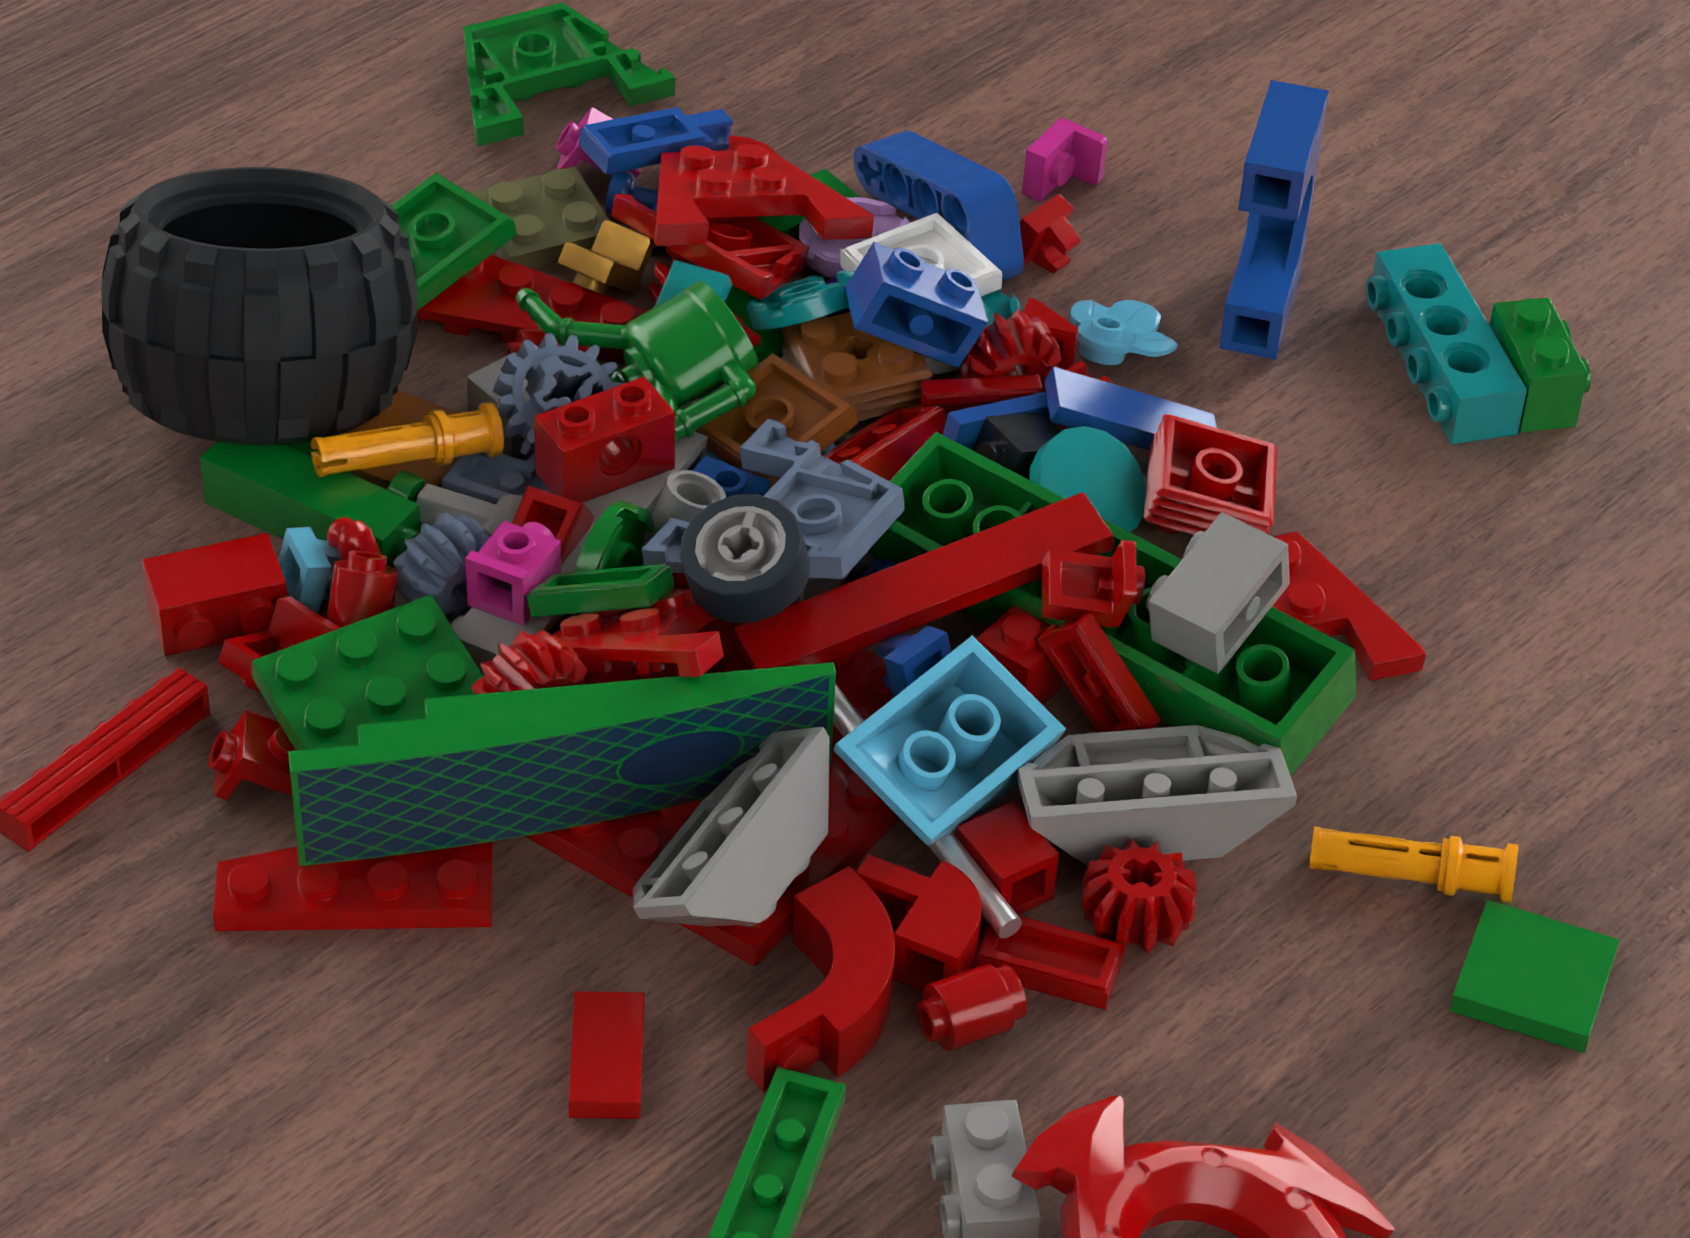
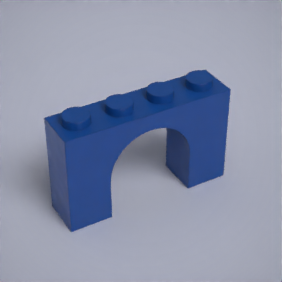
[1219,80,1329,359]

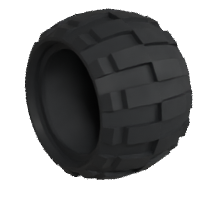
[101,167,418,445]

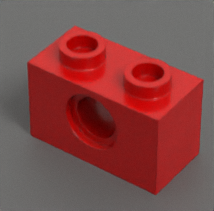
[534,376,675,503]

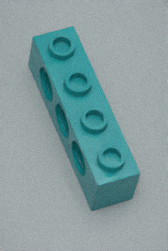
[1365,243,1527,444]

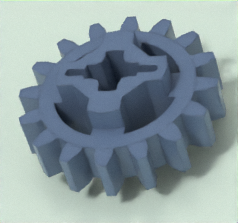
[492,333,623,455]

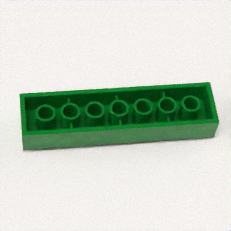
[868,432,1356,776]

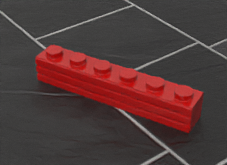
[0,667,211,852]

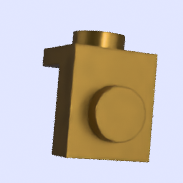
[557,220,655,295]

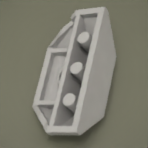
[1017,725,1297,867]
[633,727,830,927]

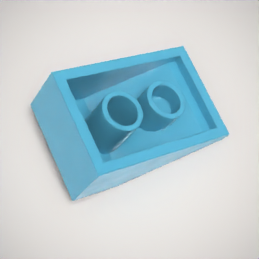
[833,635,1066,846]

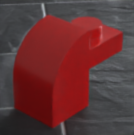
[856,854,982,992]

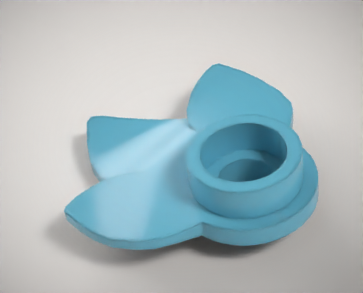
[1069,300,1178,365]

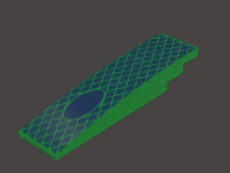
[288,662,836,866]

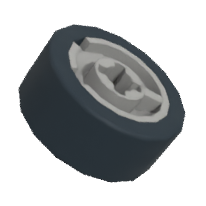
[679,494,810,623]

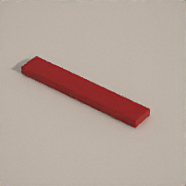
[733,492,1113,670]

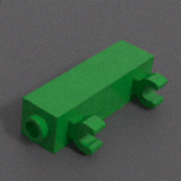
[200,442,425,569]

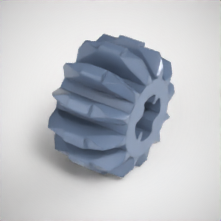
[393,512,491,622]

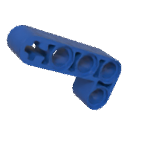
[853,130,1024,281]

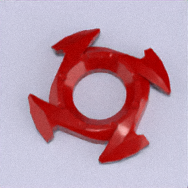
[1011,1095,1395,1238]

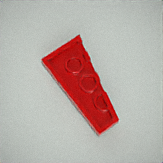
[417,254,648,364]
[213,841,494,931]

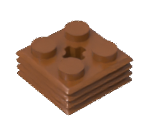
[781,312,933,421]

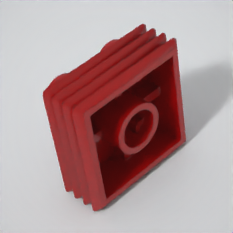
[1143,414,1278,535]

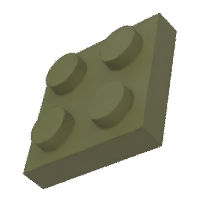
[470,166,610,269]

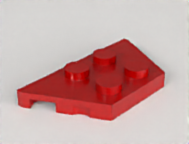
[611,194,810,299]

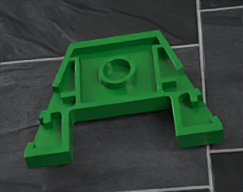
[463,2,675,146]

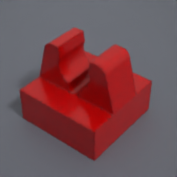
[1020,193,1081,274]

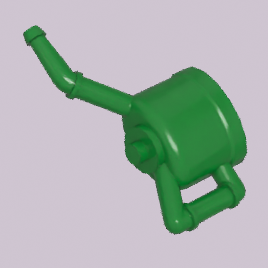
[515,280,758,442]

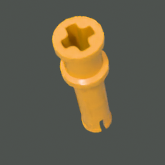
[311,402,504,478]
[1309,826,1519,904]

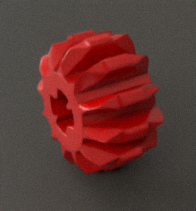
[960,309,1062,392]
[471,630,588,694]
[1081,837,1197,955]

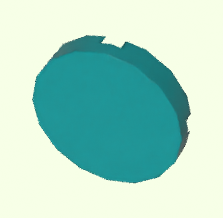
[746,270,854,330]
[1029,426,1146,532]

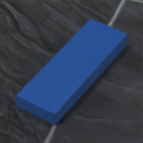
[1044,366,1217,451]

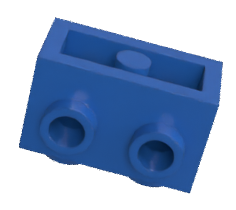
[845,242,988,368]

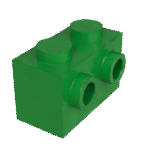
[1489,298,1591,433]

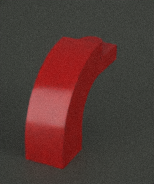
[746,866,895,1092]

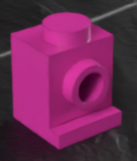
[465,521,561,626]

